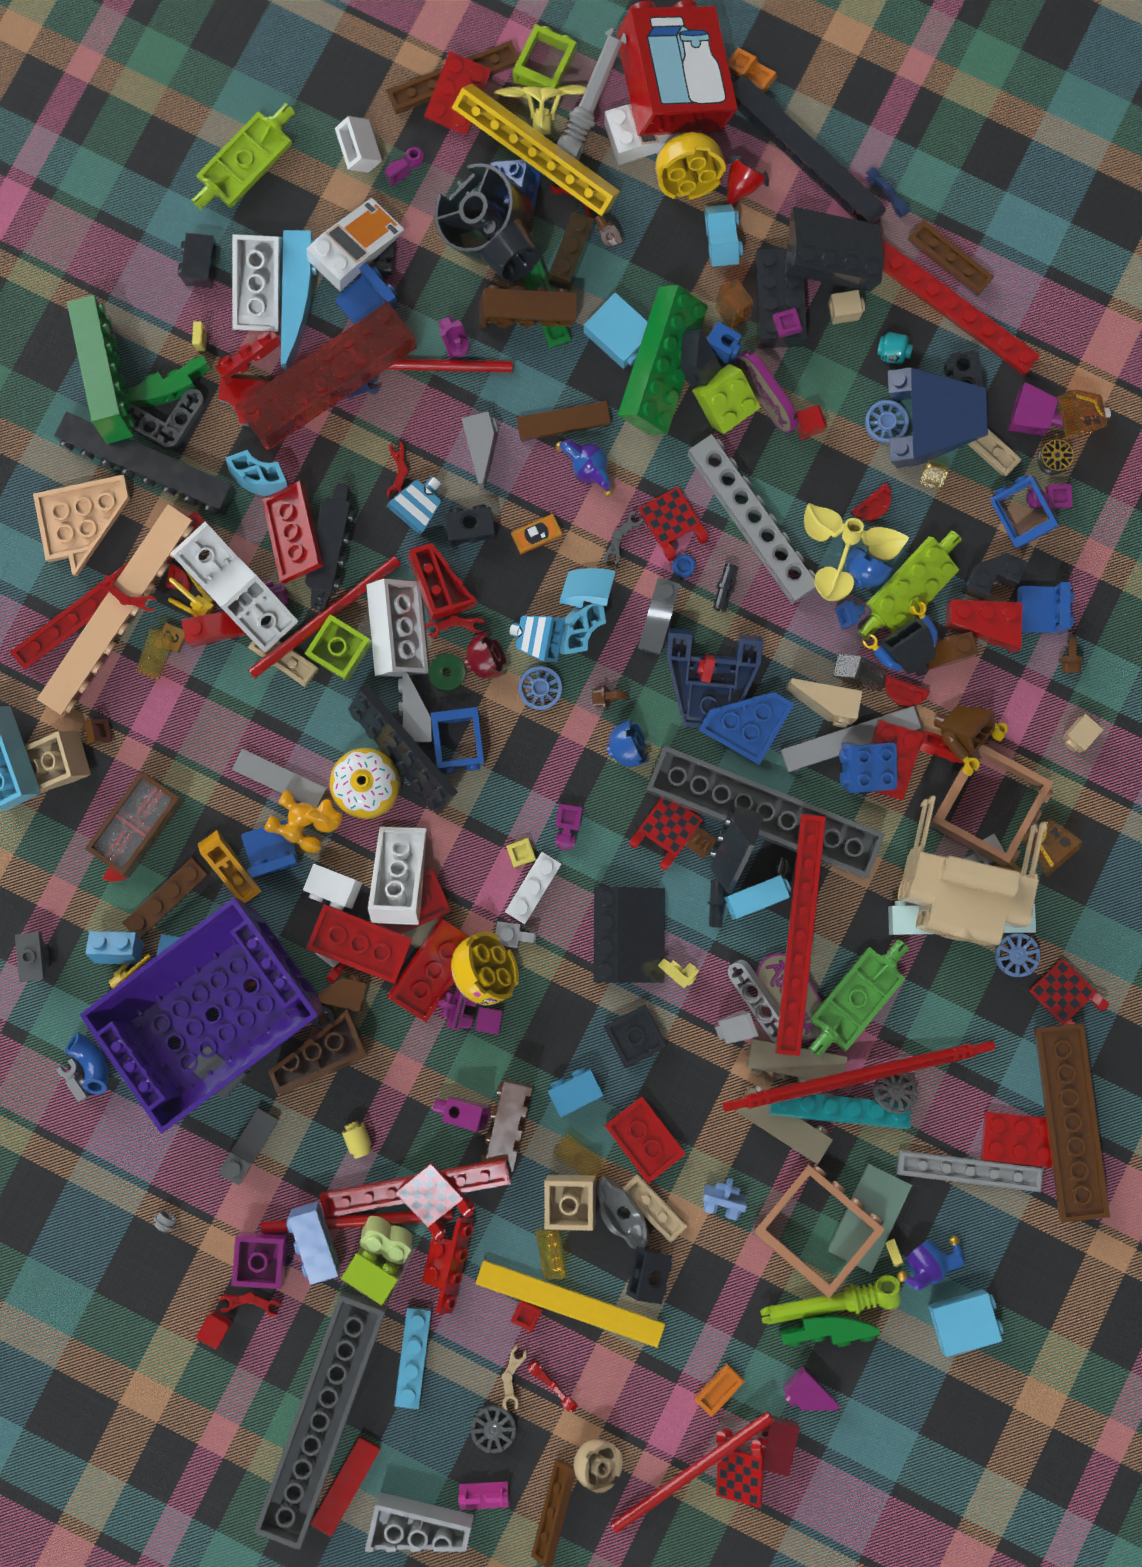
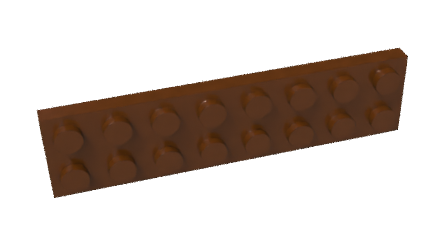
[1034,1023,1110,1223]

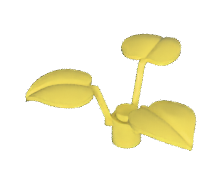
[493,85,586,135]
[804,503,909,601]

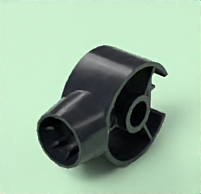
[435,163,540,282]

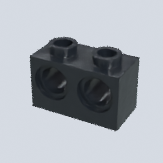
[944,351,984,387]

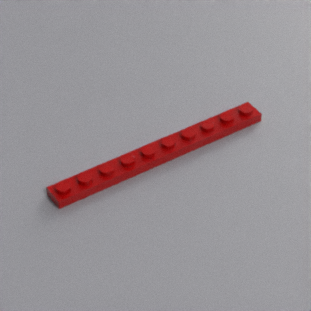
[881,238,1041,376]
[10,511,205,670]
[775,814,826,1056]

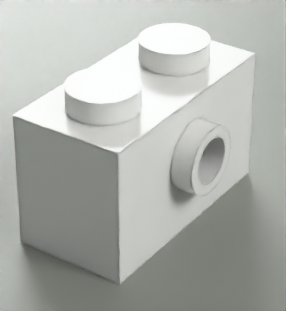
[335,116,382,173]
[303,864,362,911]

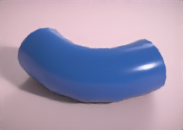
[65,1033,109,1095]

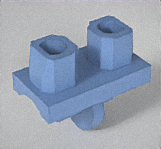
[703,1178,747,1220]

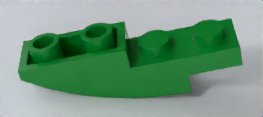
[124,355,211,408]
[779,1313,881,1347]

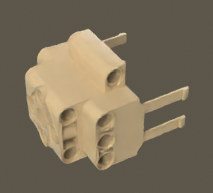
[898,796,1047,946]

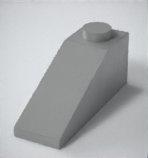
[462,412,498,490]
[715,1011,758,1044]

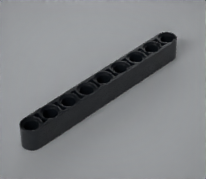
[732,75,886,224]

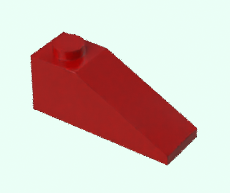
[181,612,247,647]

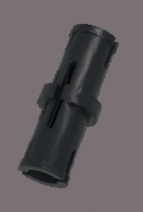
[712,563,739,612]

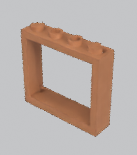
[929,744,1054,867]
[754,1164,885,1298]

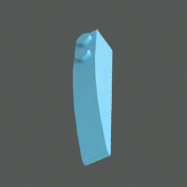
[281,230,317,371]

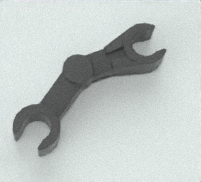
[605,511,643,566]

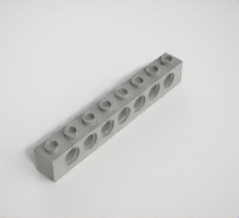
[688,434,816,605]

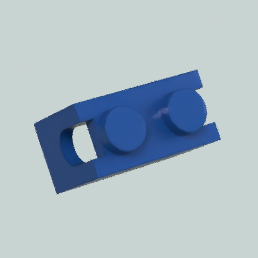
[707,322,742,368]

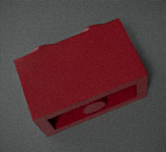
[761,1415,800,1476]

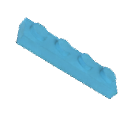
[395,1306,432,1409]

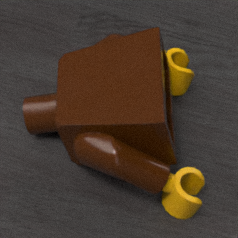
[934,706,1008,776]

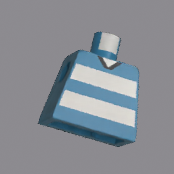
[386,476,442,535]
[510,616,565,662]

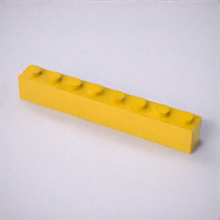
[452,84,621,216]

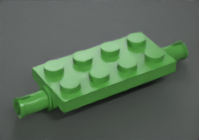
[809,940,909,1058]

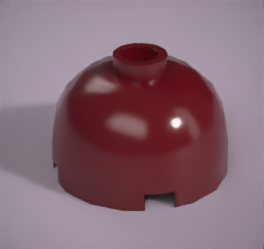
[464,631,507,679]

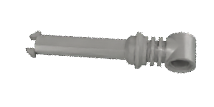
[557,28,627,161]

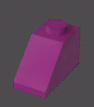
[782,1366,840,1411]

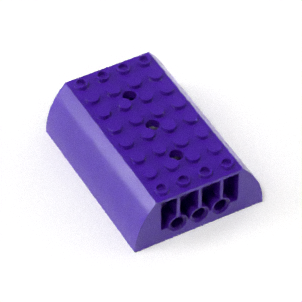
[79,897,322,1134]

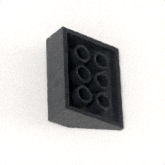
[785,206,884,292]
[593,887,664,983]

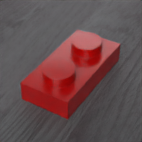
[919,730,964,764]

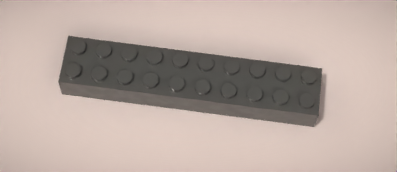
[646,745,885,879]
[254,1290,388,1550]

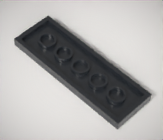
[348,685,458,815]

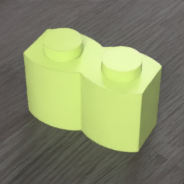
[360,1216,413,1264]

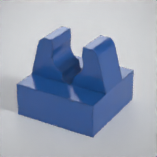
[835,600,866,630]

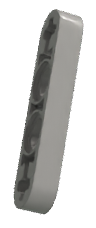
[728,960,780,1043]

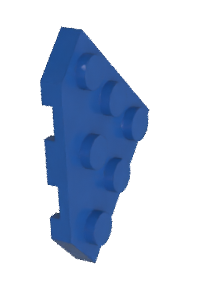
[698,692,794,765]

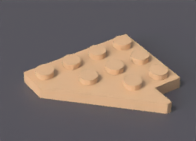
[33,475,130,576]

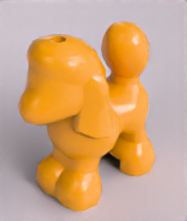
[264,789,343,854]

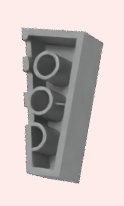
[365,1492,474,1552]

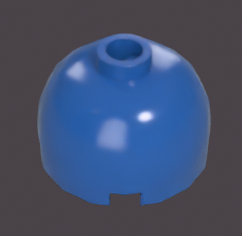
[846,546,894,589]
[607,719,649,768]

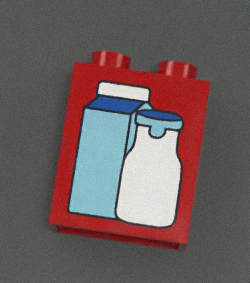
[616,0,738,136]

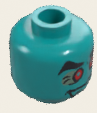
[877,332,913,365]

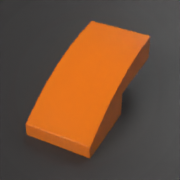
[728,48,777,94]

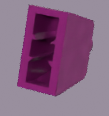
[1007,383,1067,435]
[432,1097,492,1132]

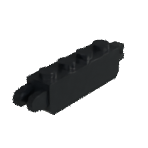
[305,482,355,611]

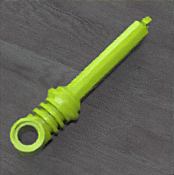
[760,1275,901,1324]

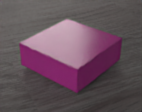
[773,308,802,338]
[475,1007,503,1035]

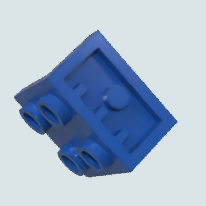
[490,159,542,210]
[241,820,300,879]

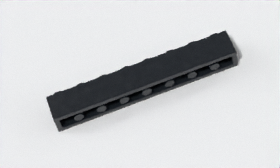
[54,412,236,515]

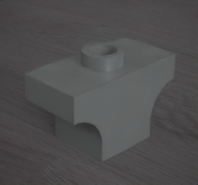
[15,932,50,982]

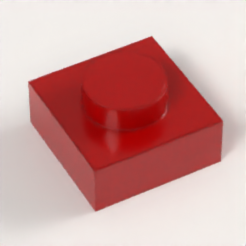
[697,654,716,683]

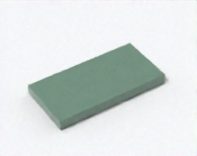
[827,1163,912,1273]

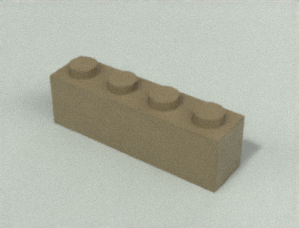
[746,1038,847,1082]
[735,1085,833,1164]

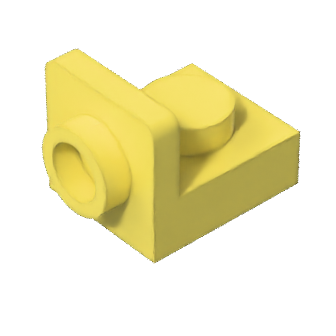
[658,959,699,988]

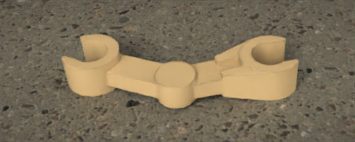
[502,1345,527,1411]

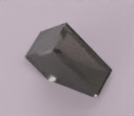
[833,654,887,692]

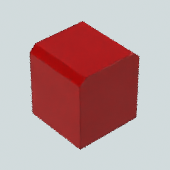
[794,405,827,440]
[195,1310,233,1349]

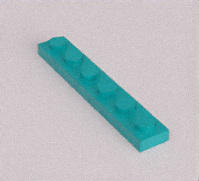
[769,1094,910,1130]

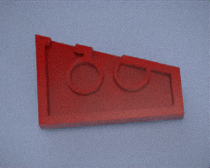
[215,331,281,385]

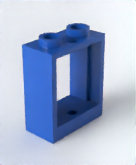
[990,474,1061,548]
[431,707,485,774]

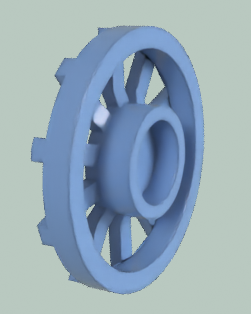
[865,400,909,443]
[518,666,562,710]
[995,933,1040,977]

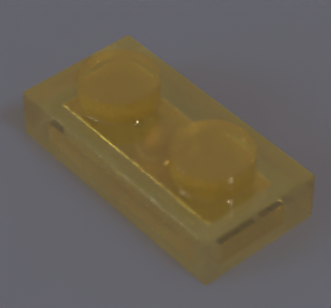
[136,627,175,680]
[553,1133,606,1176]
[536,1229,567,1279]

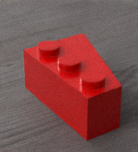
[408,543,477,621]
[946,600,1022,654]

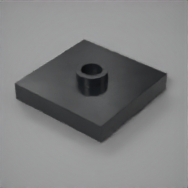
[603,1004,667,1069]

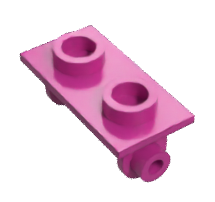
[459,1481,509,1510]

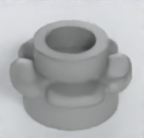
[153,1210,177,1232]

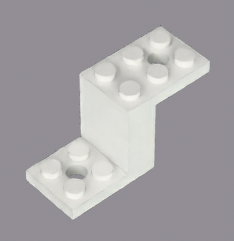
[170,522,299,653]

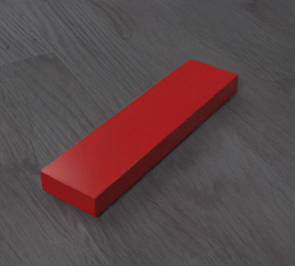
[310,1435,381,1537]

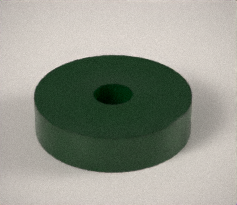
[428,654,466,692]

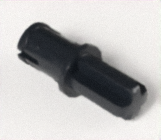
[707,880,726,928]

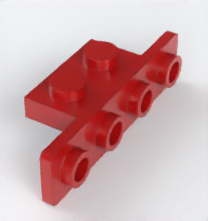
[422,1217,474,1314]

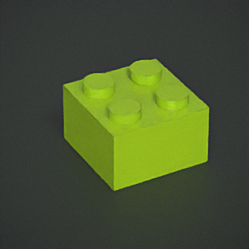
[692,364,761,434]
[305,615,372,682]
[341,1247,402,1305]

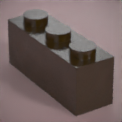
[549,212,594,291]

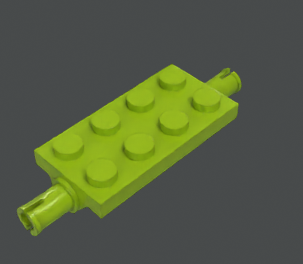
[191,103,295,211]
[857,530,962,641]

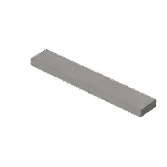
[780,706,921,772]
[896,1150,1043,1192]

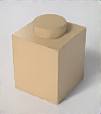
[828,290,865,324]
[1061,714,1104,753]

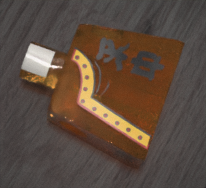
[1058,389,1111,440]
[1025,820,1082,877]

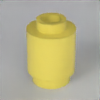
[342,1121,372,1159]

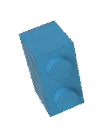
[85,931,144,965]
[548,1067,603,1117]

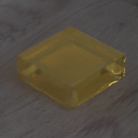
[919,460,949,491]

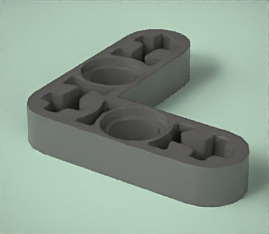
[127,389,205,450]

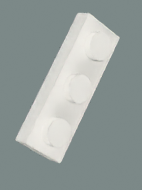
[505,852,562,924]

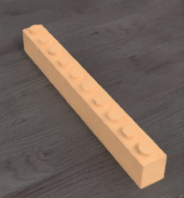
[37,504,194,715]

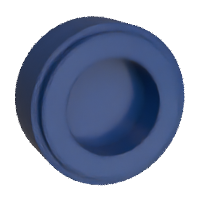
[672,554,695,579]

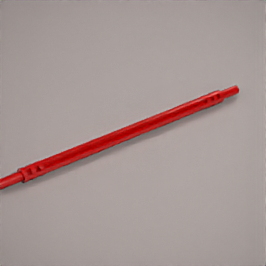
[722,1041,995,1112]

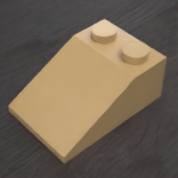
[786,678,862,728]
[25,730,91,792]

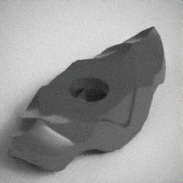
[596,1175,651,1249]

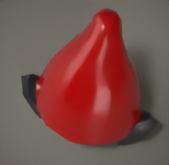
[726,155,769,206]

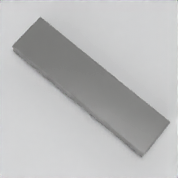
[232,749,327,808]

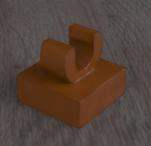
[82,719,112,744]
[685,826,717,859]

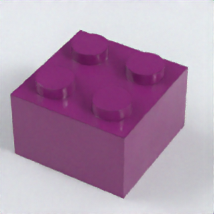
[231,1232,288,1289]

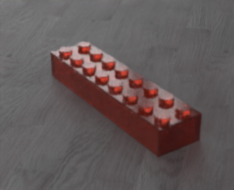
[235,302,417,451]

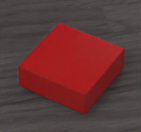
[510,1300,543,1332]

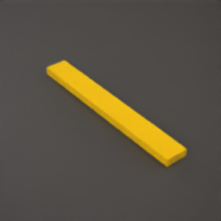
[475,1259,665,1348]

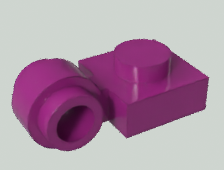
[384,147,424,187]
[1026,484,1073,509]
[555,804,582,851]

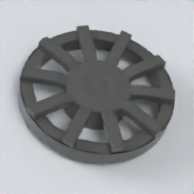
[873,1073,918,1114]
[471,1405,516,1453]

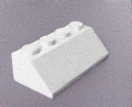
[367,579,428,677]

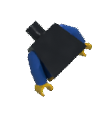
[862,602,938,676]

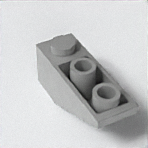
[398,672,433,745]

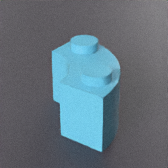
[704,204,743,267]
[226,450,287,496]
[559,601,606,654]

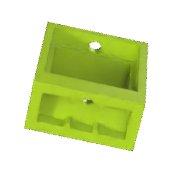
[512,24,576,100]

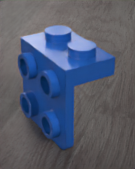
[335,263,398,333]
[1017,582,1074,634]
[839,742,897,793]

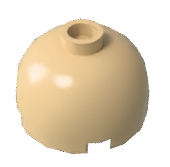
[573,1439,623,1493]

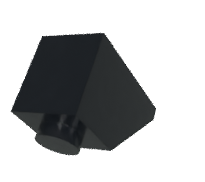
[680,330,722,386]

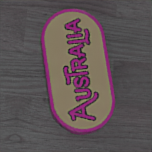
[737,351,798,433]
[756,953,822,1042]

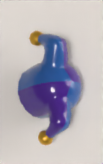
[555,440,613,497]
[897,1236,965,1291]

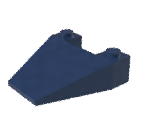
[888,368,988,468]
[666,628,763,728]

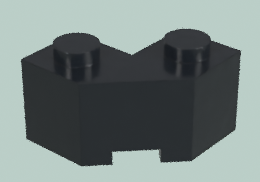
[961,553,1027,601]

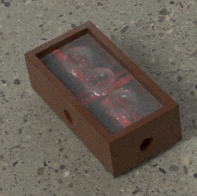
[85,771,185,877]

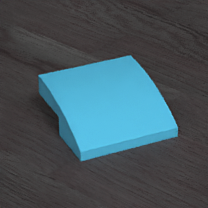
[559,568,616,608]

